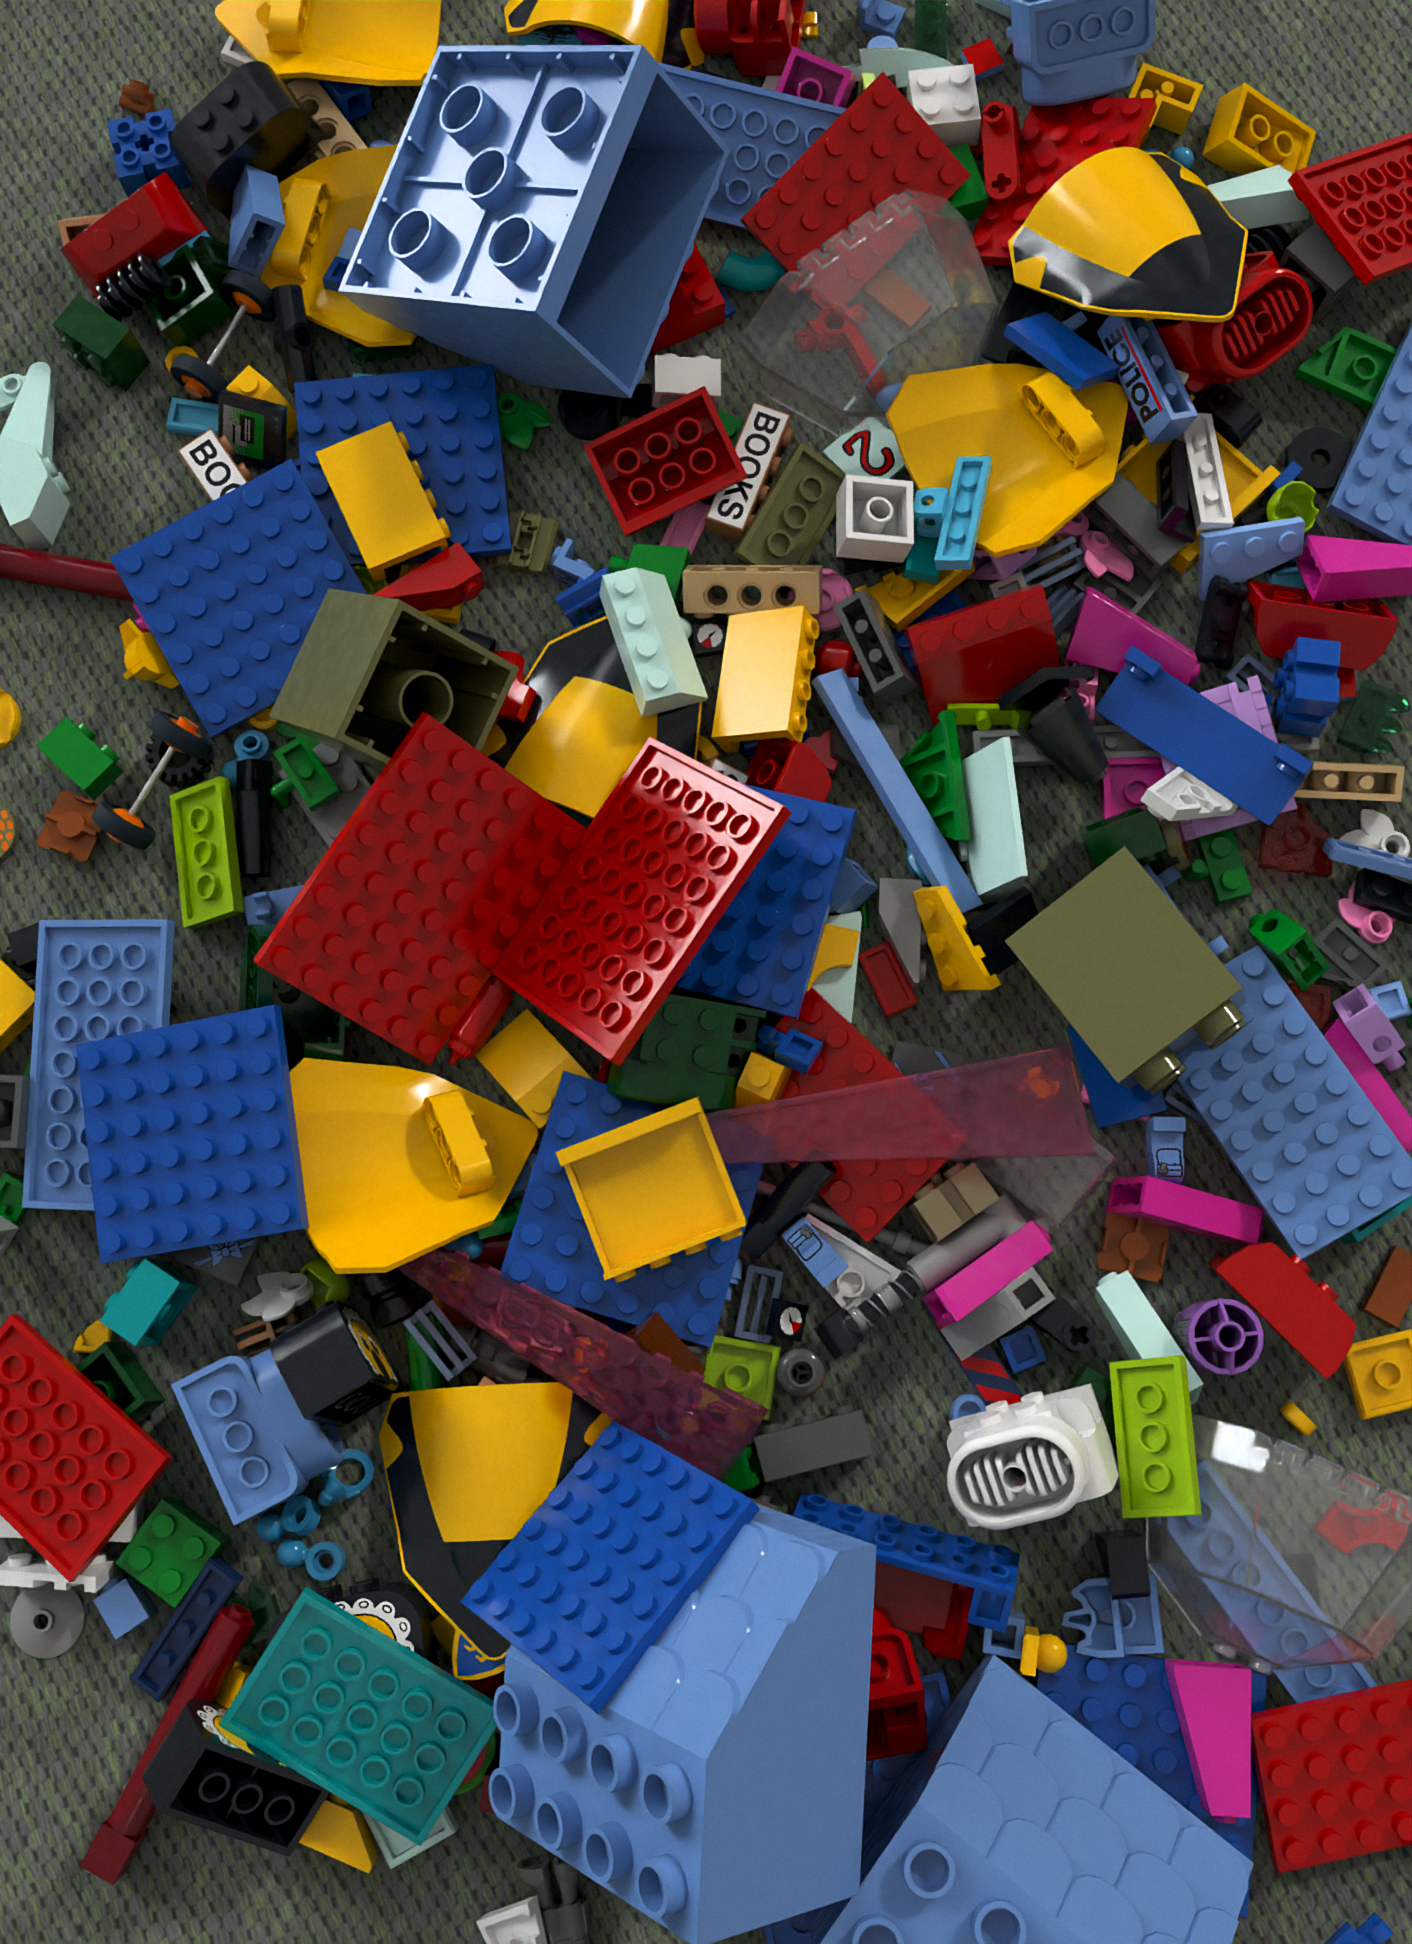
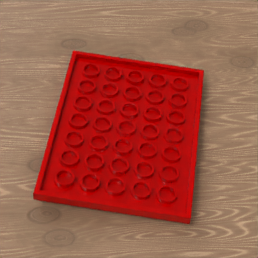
[253,712,587,1065]
[489,737,792,1067]

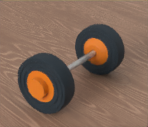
[170,270,276,404]
[92,711,213,850]

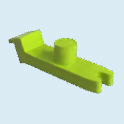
[946,703,1031,731]

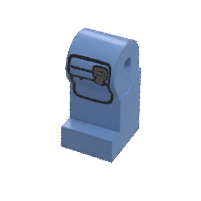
[1145,1116,1186,1185]
[781,1216,849,1288]

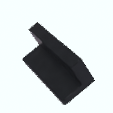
[981,282,1050,364]
[1156,438,1197,544]

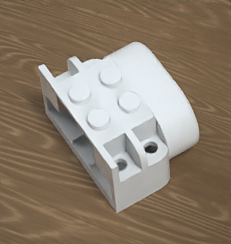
[947,1383,1119,1530]

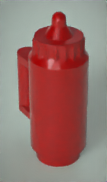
[446,975,514,1066]

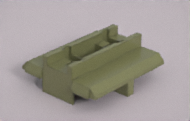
[493,510,559,576]

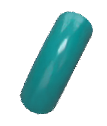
[715,250,788,292]

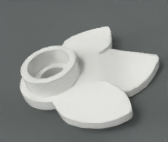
[1339,809,1410,874]
[241,1272,314,1321]

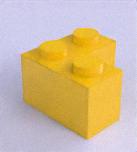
[1128,62,1204,150]

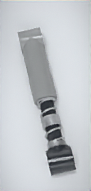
[813,1193,1027,1360]

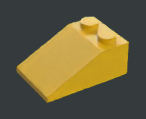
[1202,82,1316,175]
[474,1009,593,1134]

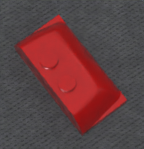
[60,172,209,301]
[1246,580,1399,670]
[746,740,832,802]
[1207,1242,1356,1379]

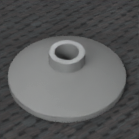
[10,1581,85,1658]

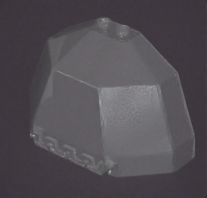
[737,189,999,437]
[1146,1414,1412,1675]

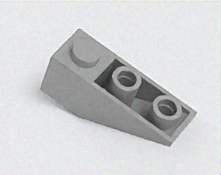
[876,878,927,990]
[940,1267,1056,1361]

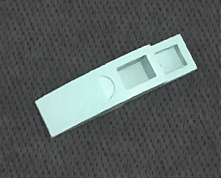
[841,47,956,93]

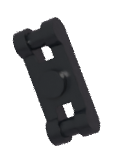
[1194,575,1249,670]

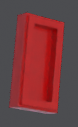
[858,940,919,1019]

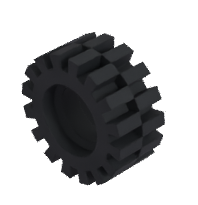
[145,729,214,789]

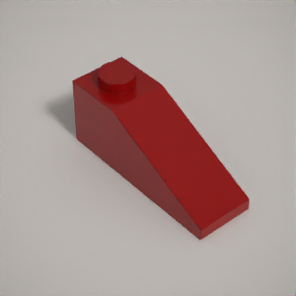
[373,542,485,611]

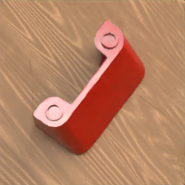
[874,1533,974,1660]

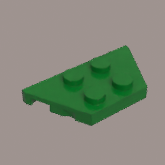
[1293,325,1397,411]
[900,710,972,842]

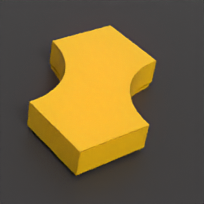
[806,924,860,993]

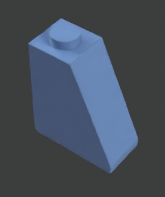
[228,164,285,277]

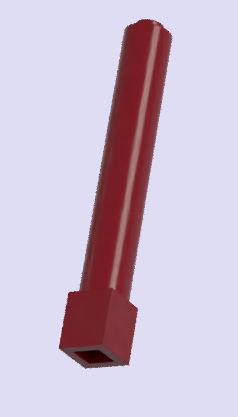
[0,543,134,602]
[80,1603,255,1885]

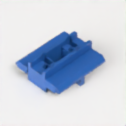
[555,567,610,629]

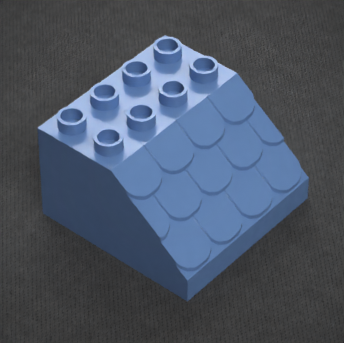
[338,45,730,399]
[489,1503,877,1944]
[804,1653,1254,1944]

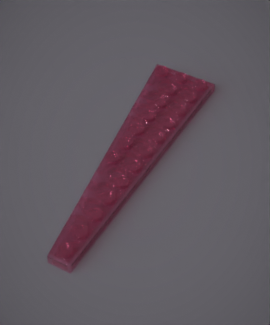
[705,1045,1095,1164]
[396,1247,769,1483]

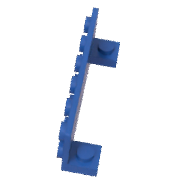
[1095,645,1314,826]
[793,1493,1020,1633]

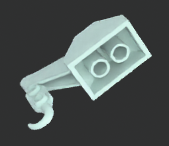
[0,362,70,551]

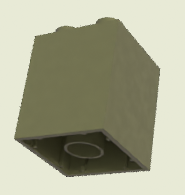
[269,588,519,773]
[1005,846,1247,1096]

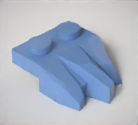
[1061,1572,1165,1658]

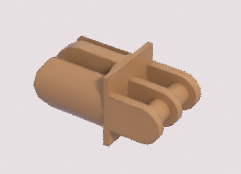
[232,1306,302,1357]

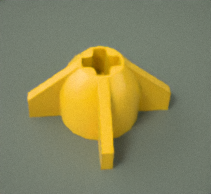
[119,618,180,689]

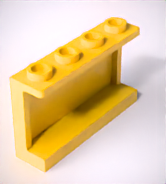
[315,421,451,583]
[711,605,819,753]

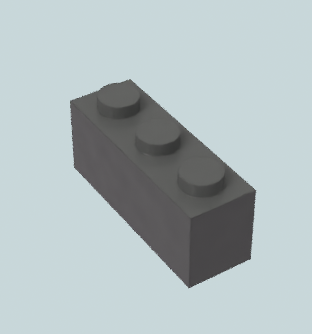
[1081,471,1188,581]
[833,589,918,703]
[753,1404,874,1482]

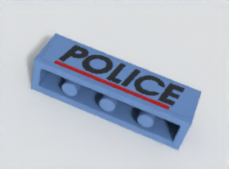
[1097,315,1198,444]

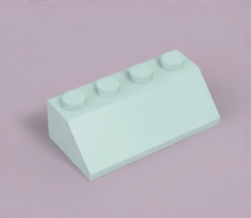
[599,567,708,717]

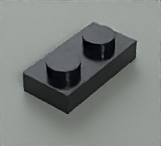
[1353,868,1412,924]

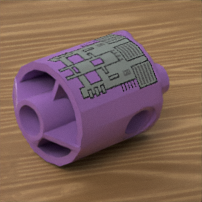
[1171,1298,1264,1375]

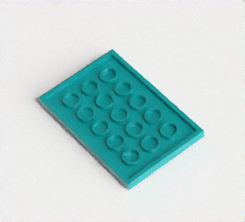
[219,1586,497,1846]

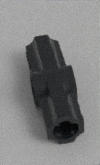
[272,284,317,393]

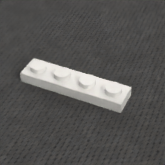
[1178,413,1234,531]

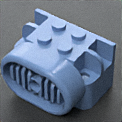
[999,0,1155,106]
[171,1348,344,1526]

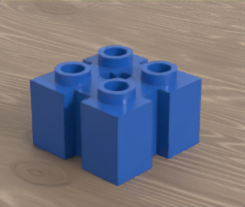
[107,108,192,197]
[1272,637,1341,738]

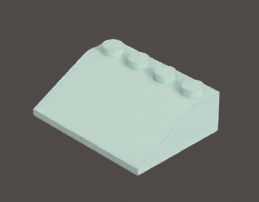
[957,737,1028,904]

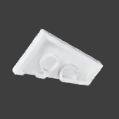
[0,1551,120,1593]

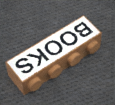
[705,402,794,543]
[177,428,254,501]

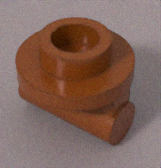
[119,79,155,116]

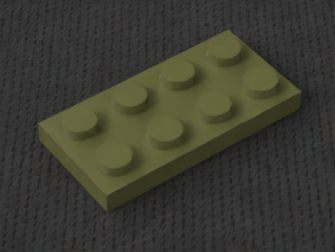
[733,441,847,593]

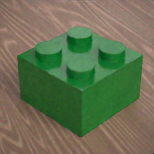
[115,1496,232,1608]

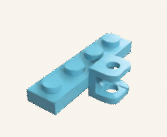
[913,456,992,570]

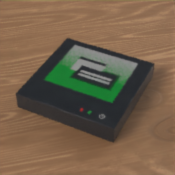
[218,390,287,470]

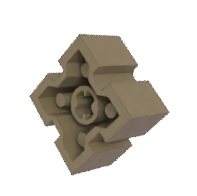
[906,1162,1000,1244]

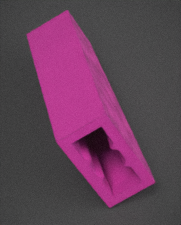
[1296,535,1412,602]
[1066,586,1201,686]
[1321,1018,1412,1153]
[1106,1175,1263,1245]
[921,1220,1054,1328]
[1165,1658,1251,1824]

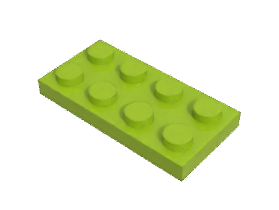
[169,776,244,930]
[1109,1355,1202,1519]

